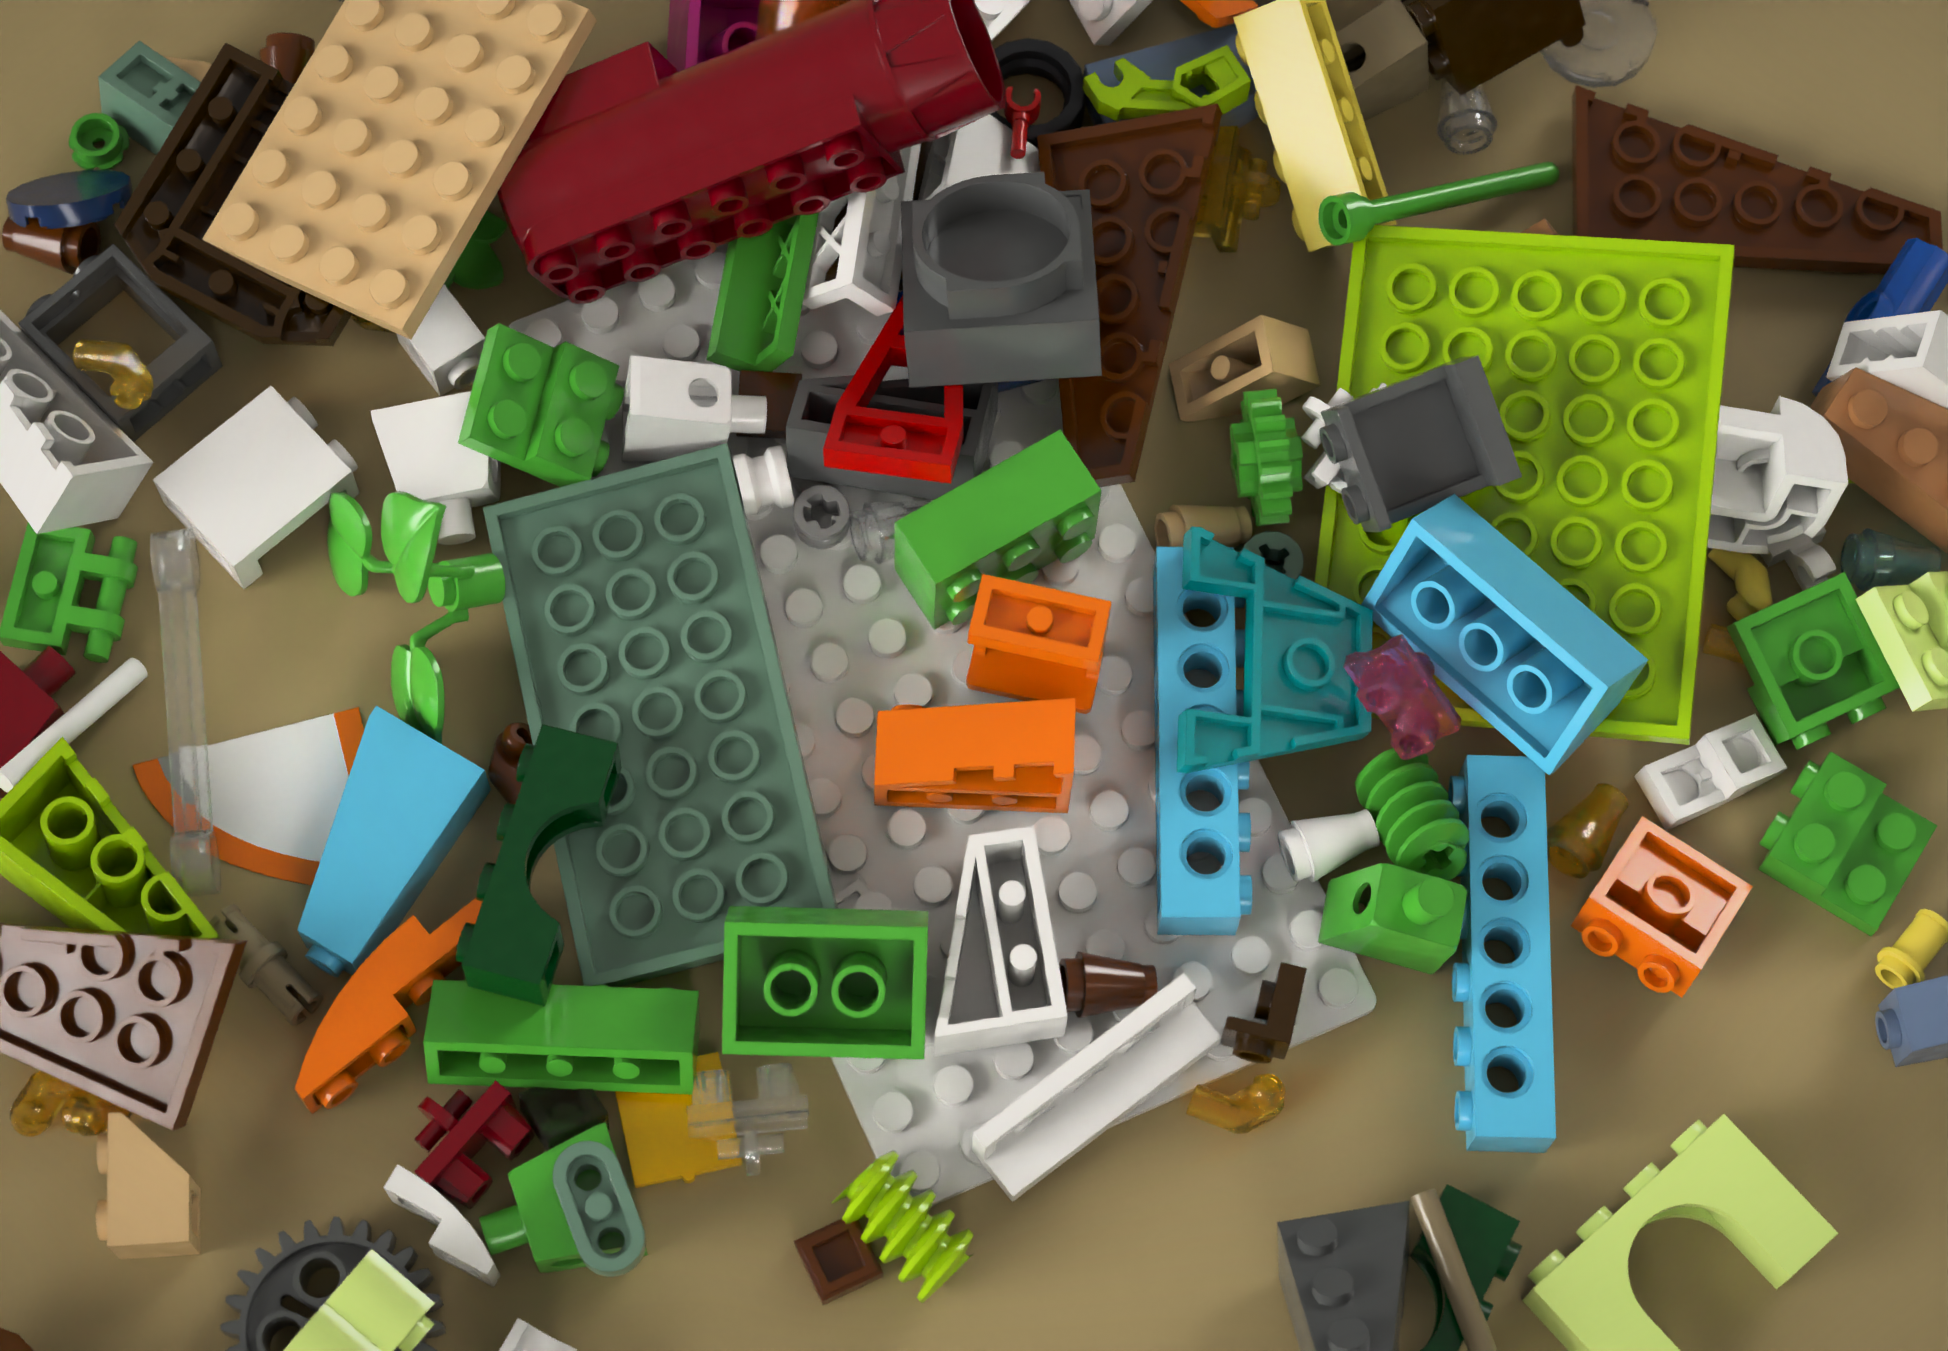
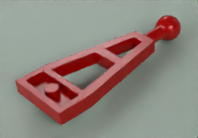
[823,296,963,484]

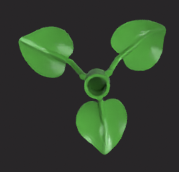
[327,491,505,745]

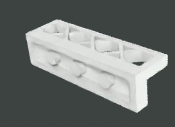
[803,143,921,317]
[971,972,1222,1202]

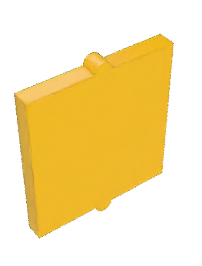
[615,1052,743,1188]

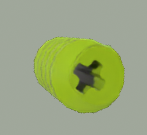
[831,1150,974,1303]

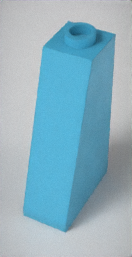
[297,705,491,978]

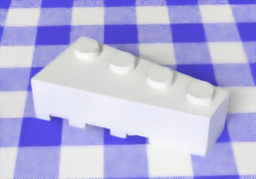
[0,310,153,534]

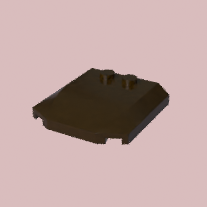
[114,42,353,346]

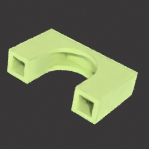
[1522,1114,1838,1351]

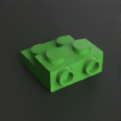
[458,323,624,487]
[1726,572,1900,750]
[1758,751,1938,936]

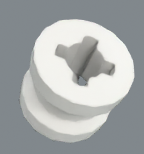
[731,445,794,516]

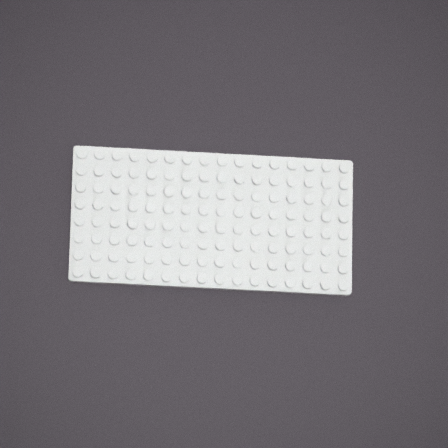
[509,243,1377,1207]

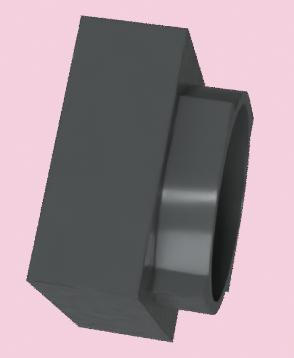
[901,172,1102,388]

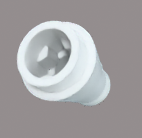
[1278,809,1380,882]

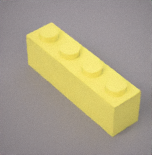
[1233,0,1397,253]

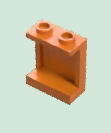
[966,574,1112,714]

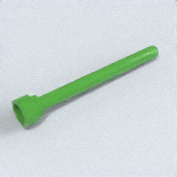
[1318,162,1559,246]

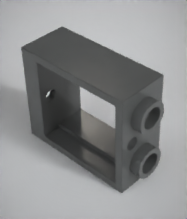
[18,244,223,442]

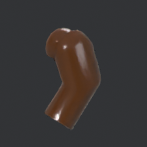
[488,722,533,804]

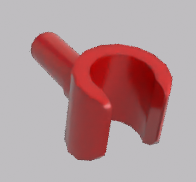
[1004,86,1041,159]

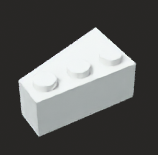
[934,825,1068,1056]

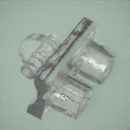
[687,1063,809,1176]

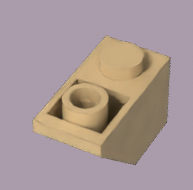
[96,1112,201,1259]

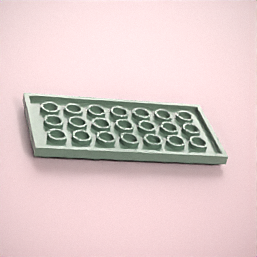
[483,443,838,987]

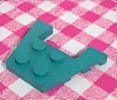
[1177,526,1373,773]

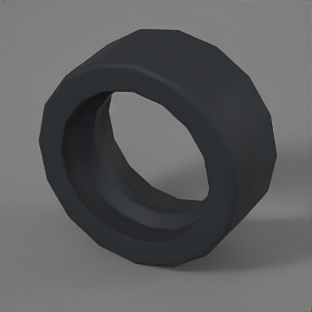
[990,38,1086,148]

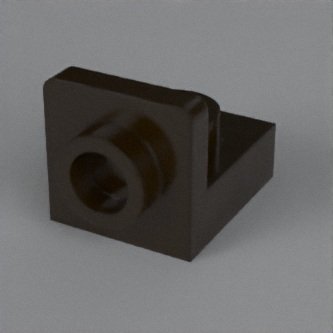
[1220,962,1307,1063]

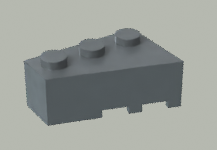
[786,375,998,500]
[1277,1201,1410,1351]

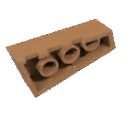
[1809,367,1948,554]

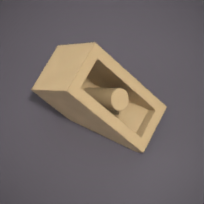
[1168,315,1320,422]

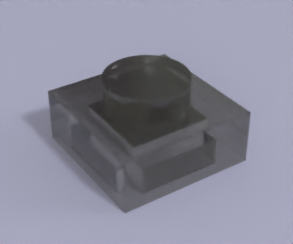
[519,1087,610,1151]

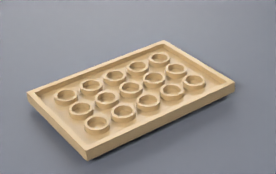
[202,0,597,340]

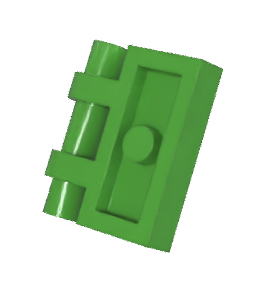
[0,522,138,663]

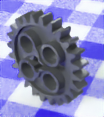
[220,1217,446,1351]

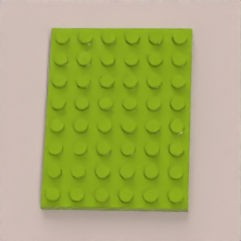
[1315,225,1735,745]

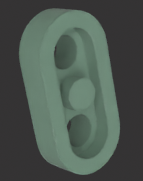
[553,1141,646,1277]

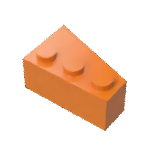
[874,698,1076,813]

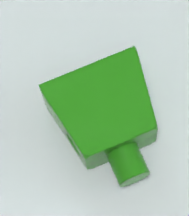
[1318,863,1467,975]
[479,1122,648,1273]

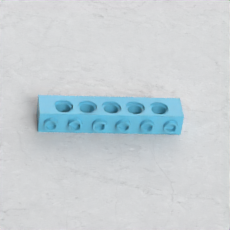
[1152,546,1252,935]
[1448,755,1556,1153]

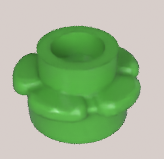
[68,113,130,170]

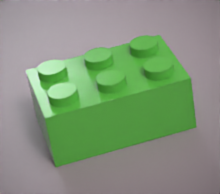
[894,429,1102,630]
[722,906,929,1059]

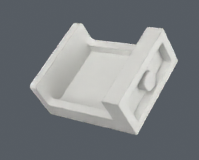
[153,386,360,589]

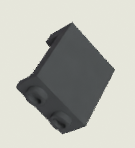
[1319,355,1522,532]

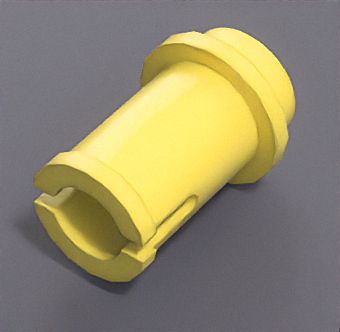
[1875,909,1948,989]

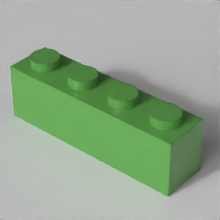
[423,979,700,1095]

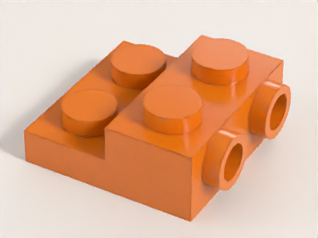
[1571,816,1753,998]

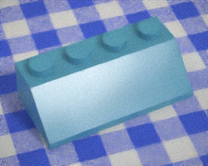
[1361,494,1648,776]

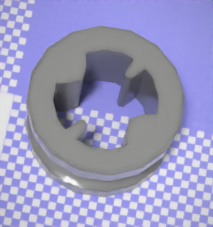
[793,485,850,549]

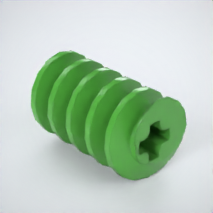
[1355,744,1469,881]

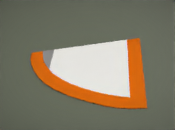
[132,707,364,886]

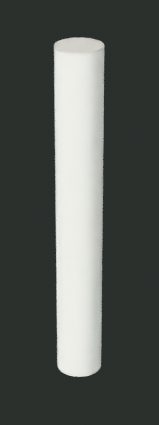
[0,658,148,793]

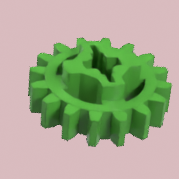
[1229,388,1303,526]

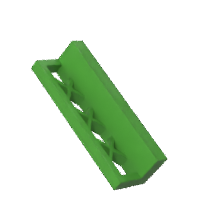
[706,212,819,372]

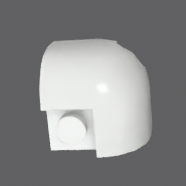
[1708,396,1848,554]

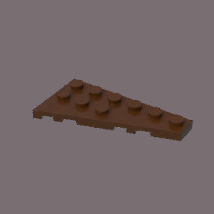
[1572,85,1943,275]
[1037,104,1222,487]

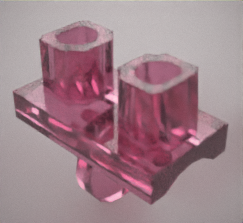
[1343,634,1462,760]

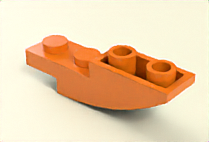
[294,898,482,1114]

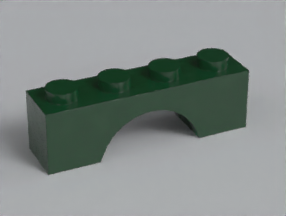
[456,724,622,1006]
[1410,1184,1522,1351]

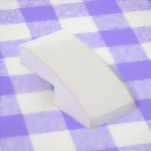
[1634,714,1787,831]
[384,1164,501,1287]

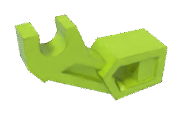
[1083,45,1251,121]

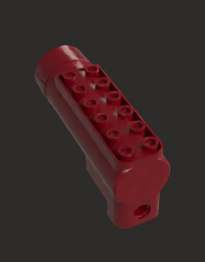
[497,0,1006,304]

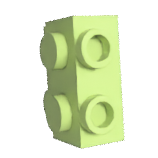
[1855,571,1948,712]

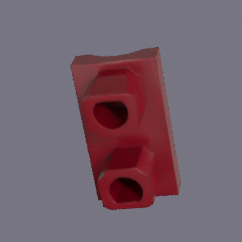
[414,1080,535,1209]

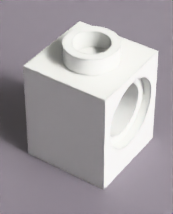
[396,284,485,397]

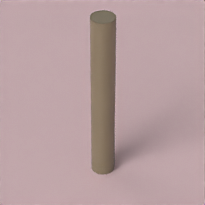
[1410,1189,1498,1351]

